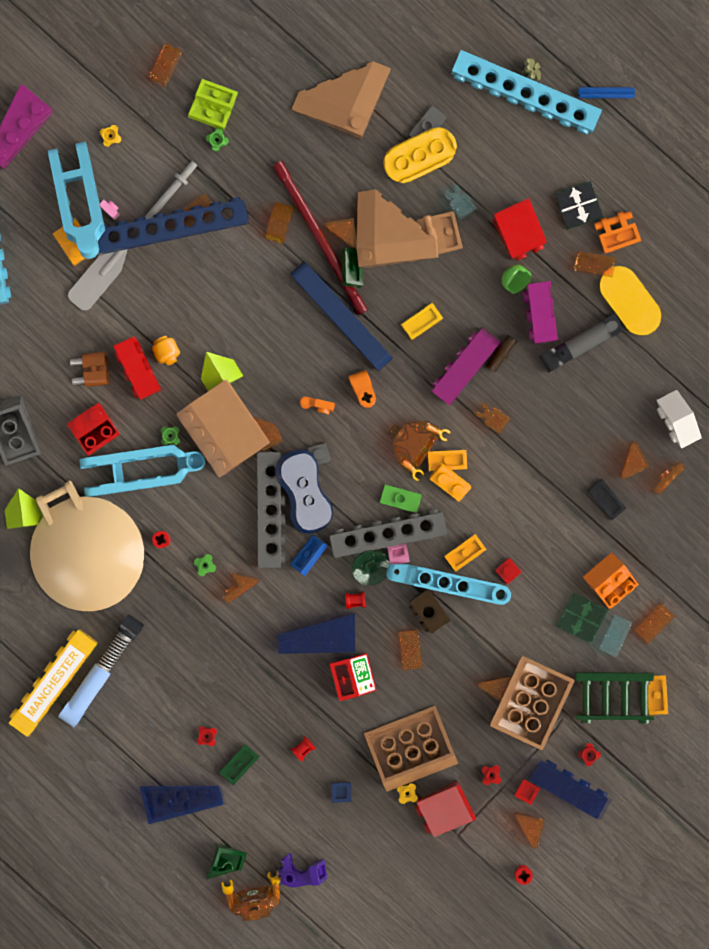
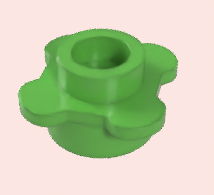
[206,129,229,151]
[161,426,180,446]
[194,554,216,576]

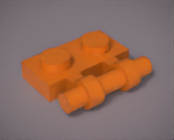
[594,211,642,254]
[300,397,335,415]

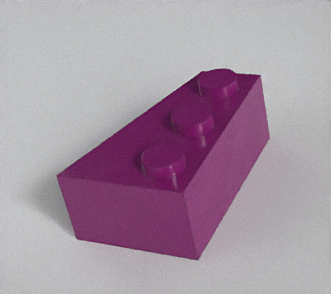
[523,281,558,345]

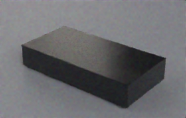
[587,479,626,520]

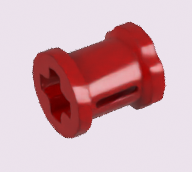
[152,531,171,548]
[345,591,366,609]
[291,736,316,761]
[514,865,533,885]

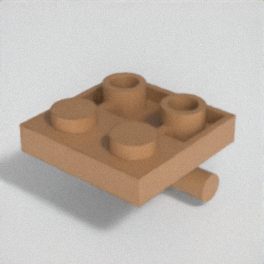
[417,211,463,255]

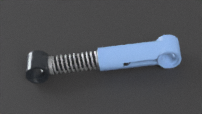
[58,614,145,728]

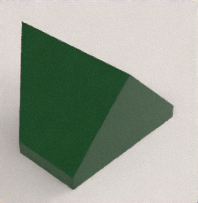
[207,844,247,880]

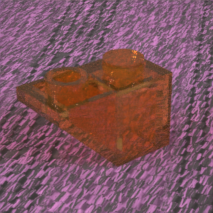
[253,417,284,452]

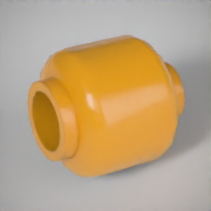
[152,336,180,366]

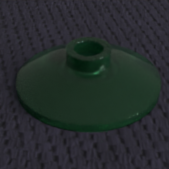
[352,550,390,586]

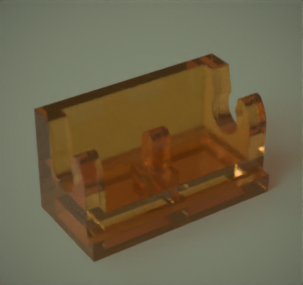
[148,43,182,87]

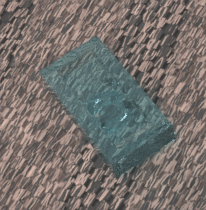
[599,614,632,658]

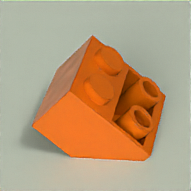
[583,552,639,609]

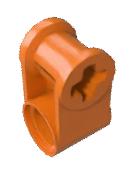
[348,369,376,408]

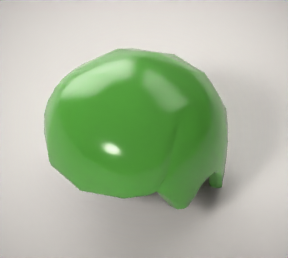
[501,264,531,294]

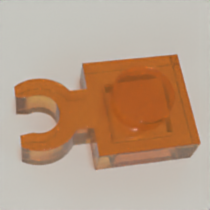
[475,403,510,434]

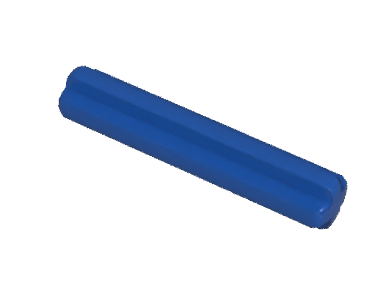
[578,87,635,98]

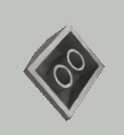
[0,395,42,466]

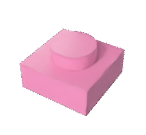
[100,200,120,220]
[387,543,410,564]

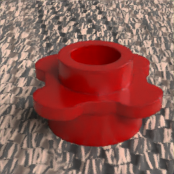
[197,726,217,746]
[578,743,601,766]
[481,765,501,785]

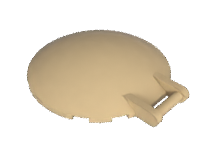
[30,481,144,611]

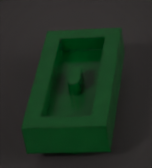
[342,247,363,288]
[219,744,260,785]

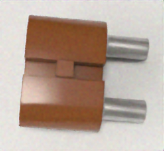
[70,351,110,387]

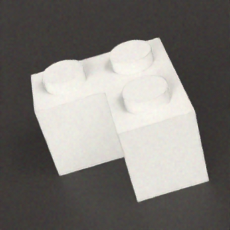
[657,390,702,448]

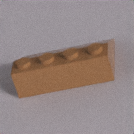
[176,379,270,478]
[490,656,575,750]
[364,706,458,792]

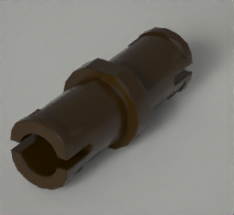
[486,334,518,373]

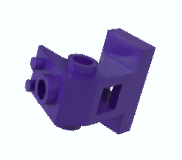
[278,853,327,888]

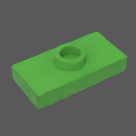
[380,485,422,513]

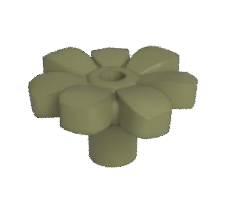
[521,58,541,81]

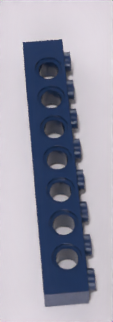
[98,197,249,255]

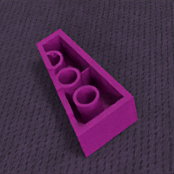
[0,83,53,170]
[432,328,501,406]

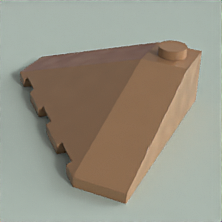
[291,61,391,139]
[357,189,438,268]

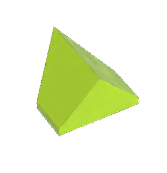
[201,352,243,391]
[5,488,44,529]

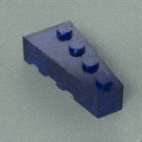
[278,613,356,654]
[530,759,612,819]
[139,786,226,824]

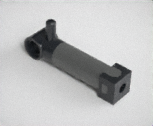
[539,314,624,373]

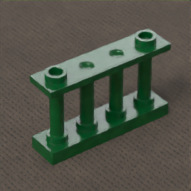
[576,672,654,724]

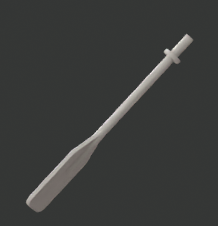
[68,161,198,310]

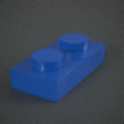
[290,535,328,576]

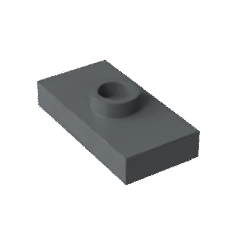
[408,105,447,138]

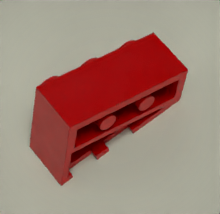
[113,336,162,400]

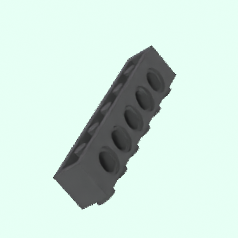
[257,452,285,568]
[330,509,447,558]

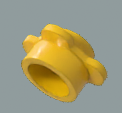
[100,125,121,147]
[397,783,418,804]

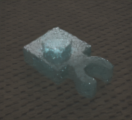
[445,184,476,220]

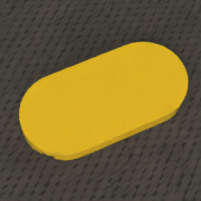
[383,127,457,183]
[600,266,661,335]

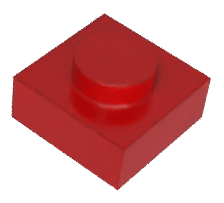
[495,558,522,585]
[514,778,540,805]

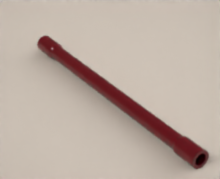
[273,161,368,315]

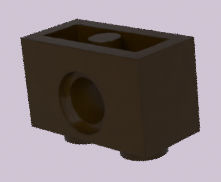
[409,589,451,634]

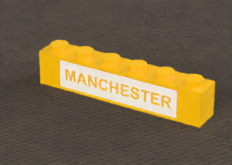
[9,629,98,737]

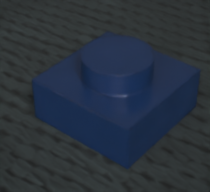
[331,782,351,803]

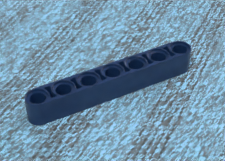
[290,261,393,371]

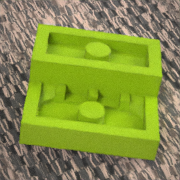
[188,79,238,131]

